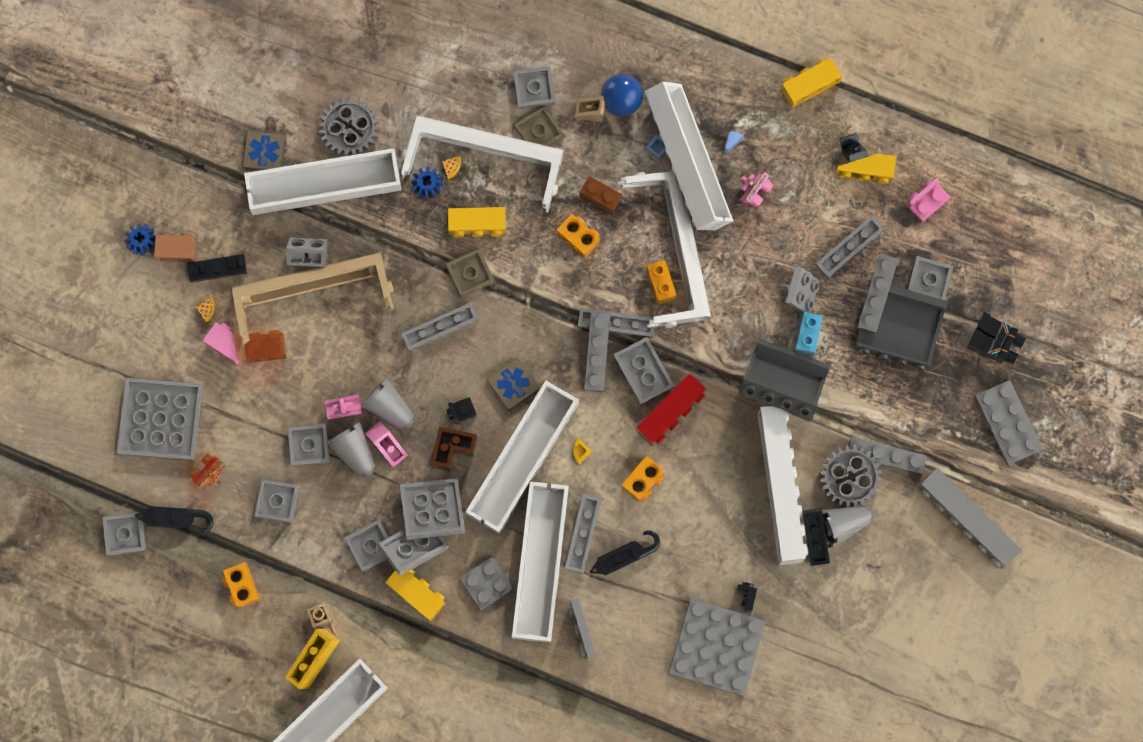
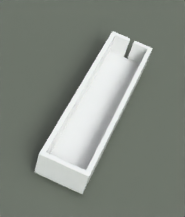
[645,82,733,231]
[244,148,402,215]
[465,380,579,535]
[758,406,808,566]
[512,482,569,643]
[273,659,388,742]

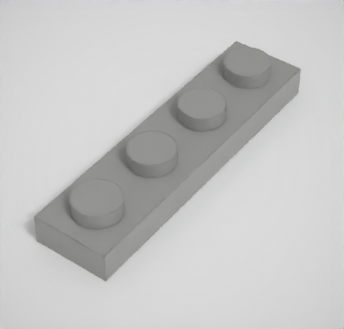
[815,216,884,279]
[858,254,899,332]
[401,302,479,352]
[578,308,655,338]
[585,313,610,391]
[849,437,927,475]
[565,494,602,574]

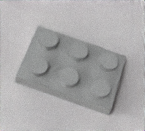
[613,337,675,405]
[378,529,449,576]
[568,598,595,660]

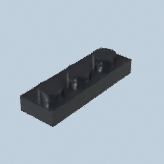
[802,508,830,566]

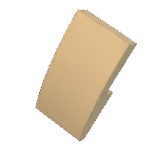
[307,603,339,639]

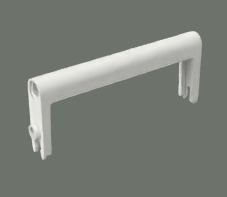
[401,115,564,213]
[618,171,711,328]

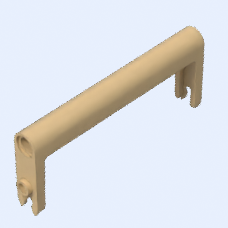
[232,252,394,344]

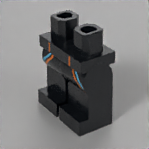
[966,312,1026,364]

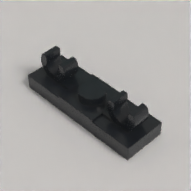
[187,254,247,283]

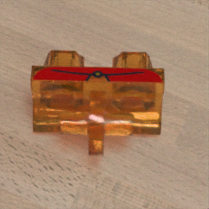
[189,454,226,491]

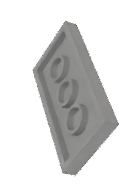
[974,380,1043,466]

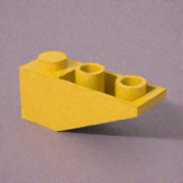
[835,154,896,184]

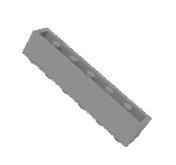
[919,468,1022,569]

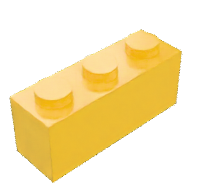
[781,58,842,108]
[448,207,506,238]
[385,570,446,622]
[285,629,340,689]

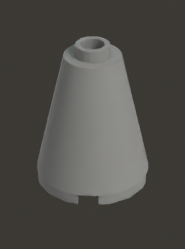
[361,377,414,430]
[326,422,375,478]
[822,506,872,548]

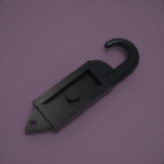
[135,506,214,533]
[589,530,660,576]

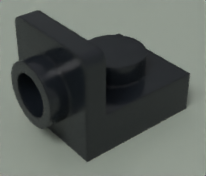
[840,133,868,162]
[446,397,477,424]
[737,582,757,613]

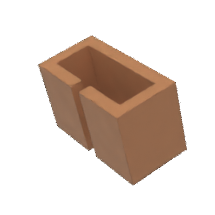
[154,232,197,263]

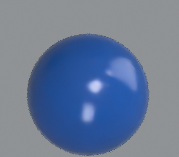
[601,74,643,116]

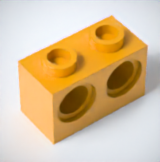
[557,214,600,259]
[646,260,677,306]
[621,456,664,502]
[222,562,261,609]

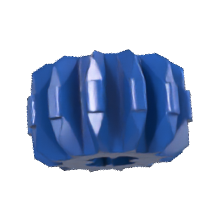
[411,166,443,199]
[124,223,156,256]

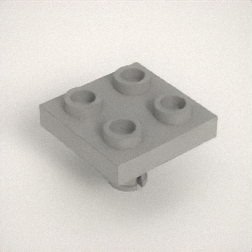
[780,267,820,315]

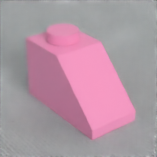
[203,322,239,365]
[365,421,408,468]

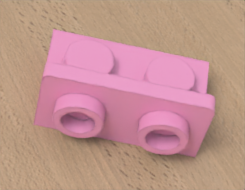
[907,178,951,223]

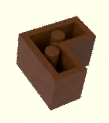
[431,427,478,471]

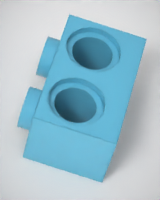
[795,312,823,357]

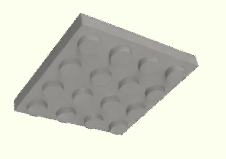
[117,378,203,461]
[669,598,766,697]

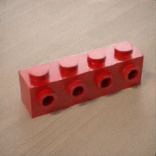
[636,373,706,446]

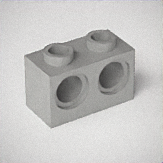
[286,238,328,267]

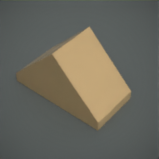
[574,96,605,123]

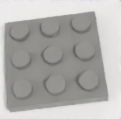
[400,478,465,540]

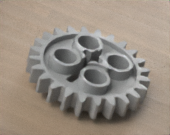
[318,97,380,156]
[819,445,883,507]

